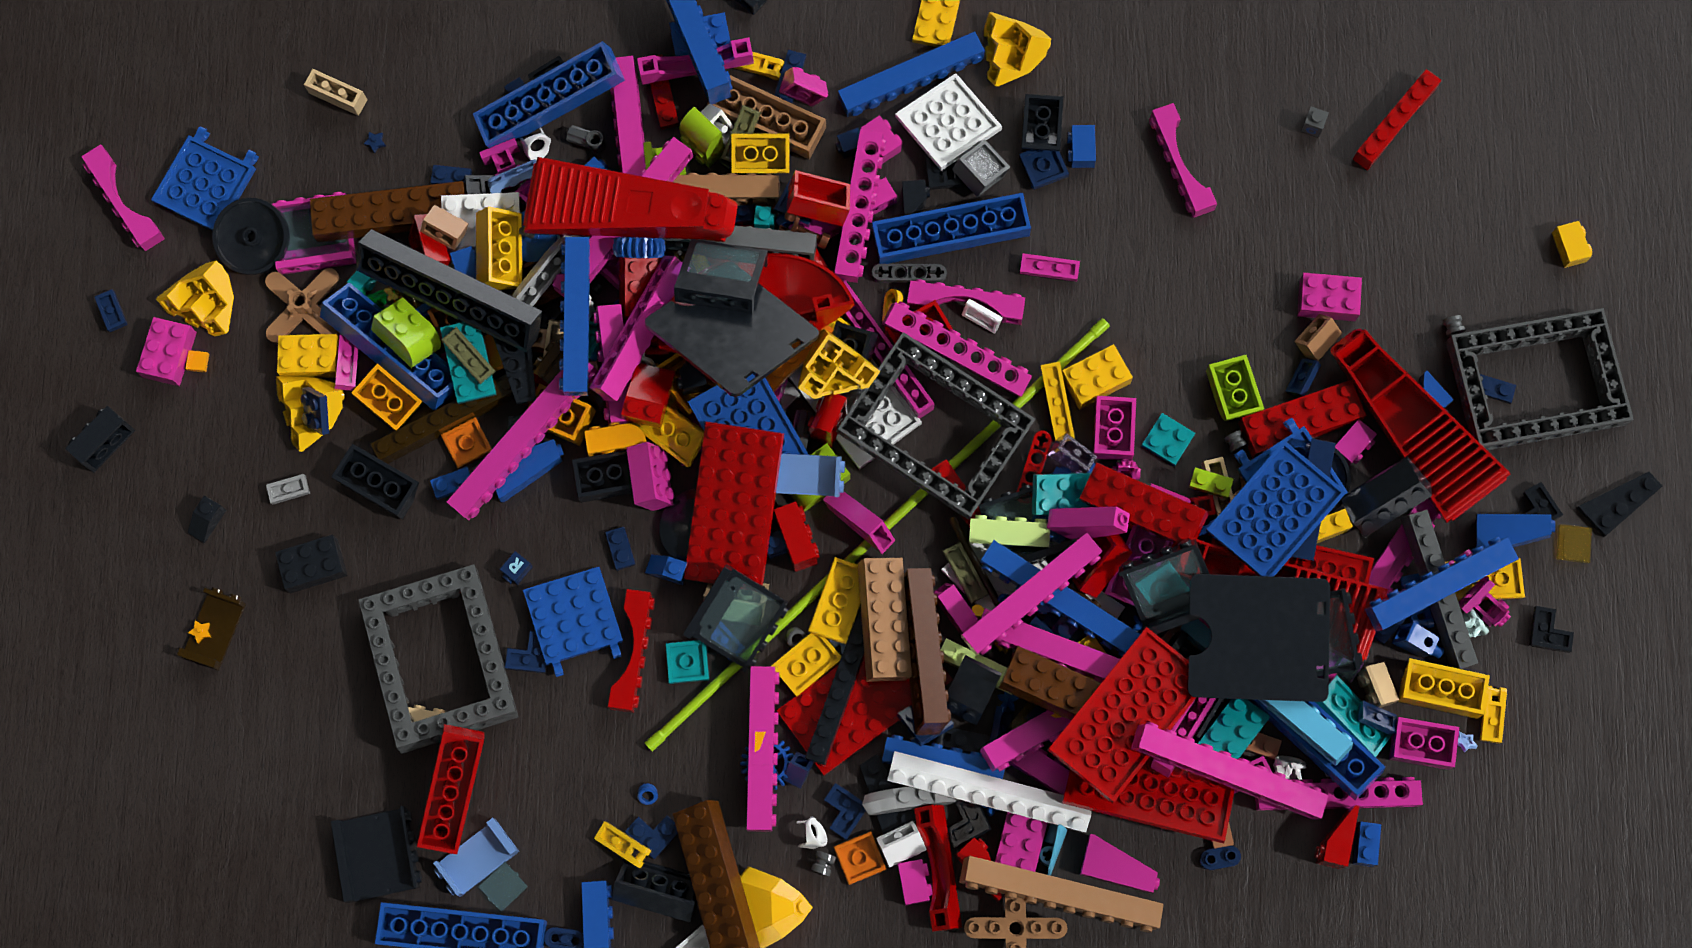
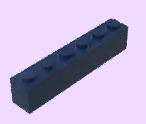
[1290,439,1336,562]

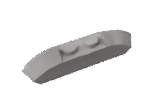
[512,235,572,306]
[862,786,958,815]

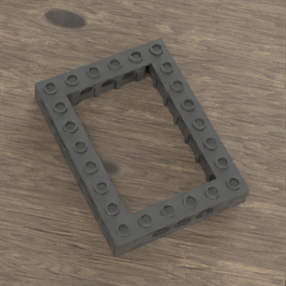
[1446,308,1634,450]
[837,332,1035,520]
[359,564,519,754]

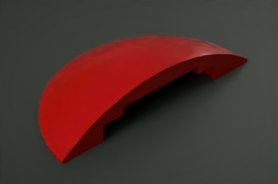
[658,253,855,353]

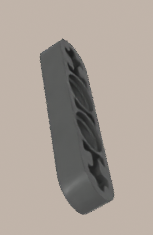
[872,264,947,283]

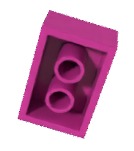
[1297,273,1362,322]
[136,317,197,386]
[1092,396,1136,460]
[626,442,674,511]
[1389,717,1459,770]
[995,812,1048,872]

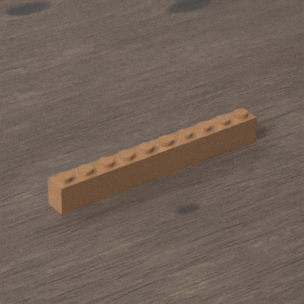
[959,856,1163,932]

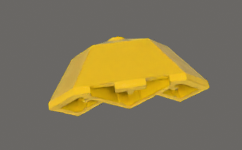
[984,12,1051,86]
[156,260,234,337]
[797,329,880,399]
[276,376,345,452]
[740,867,813,948]

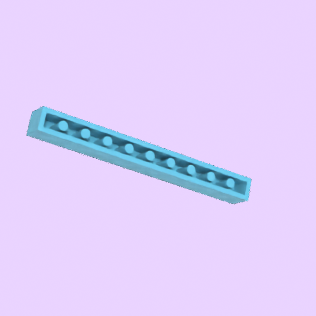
[1181,619,1353,766]

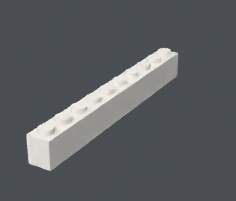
[887,751,1092,832]

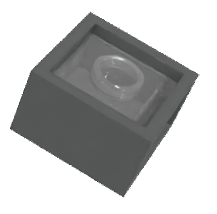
[952,140,1010,197]

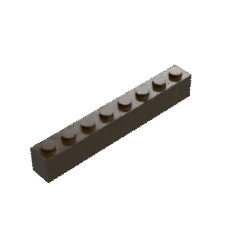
[371,374,515,464]

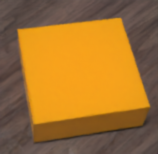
[185,350,209,372]

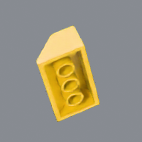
[476,206,522,290]
[1398,658,1490,719]

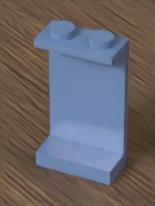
[776,454,845,497]
[433,818,520,897]

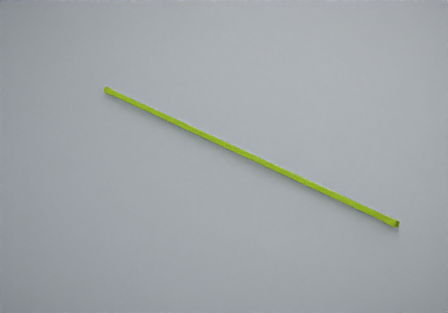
[645,318,1110,752]

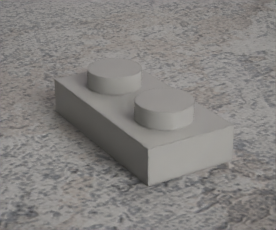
[266,474,310,505]

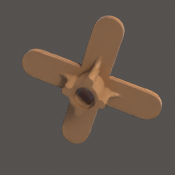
[265,268,339,343]
[964,897,1068,948]

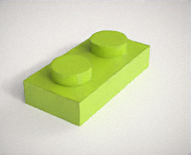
[1189,467,1233,499]

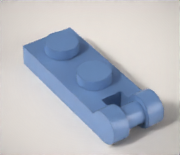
[487,159,536,194]

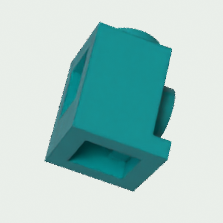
[754,206,776,230]
[347,271,377,297]

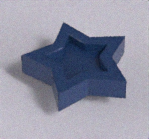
[364,132,386,153]

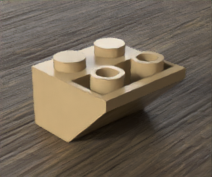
[1357,662,1399,708]

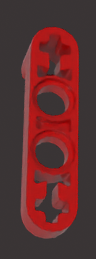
[1017,430,1052,505]

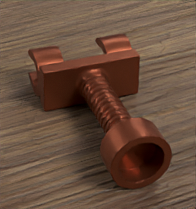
[778,211,831,249]

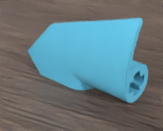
[1039,824,1067,876]

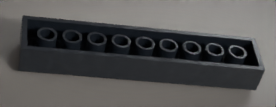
[356,229,542,353]

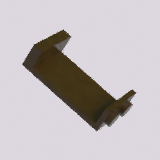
[177,587,246,671]

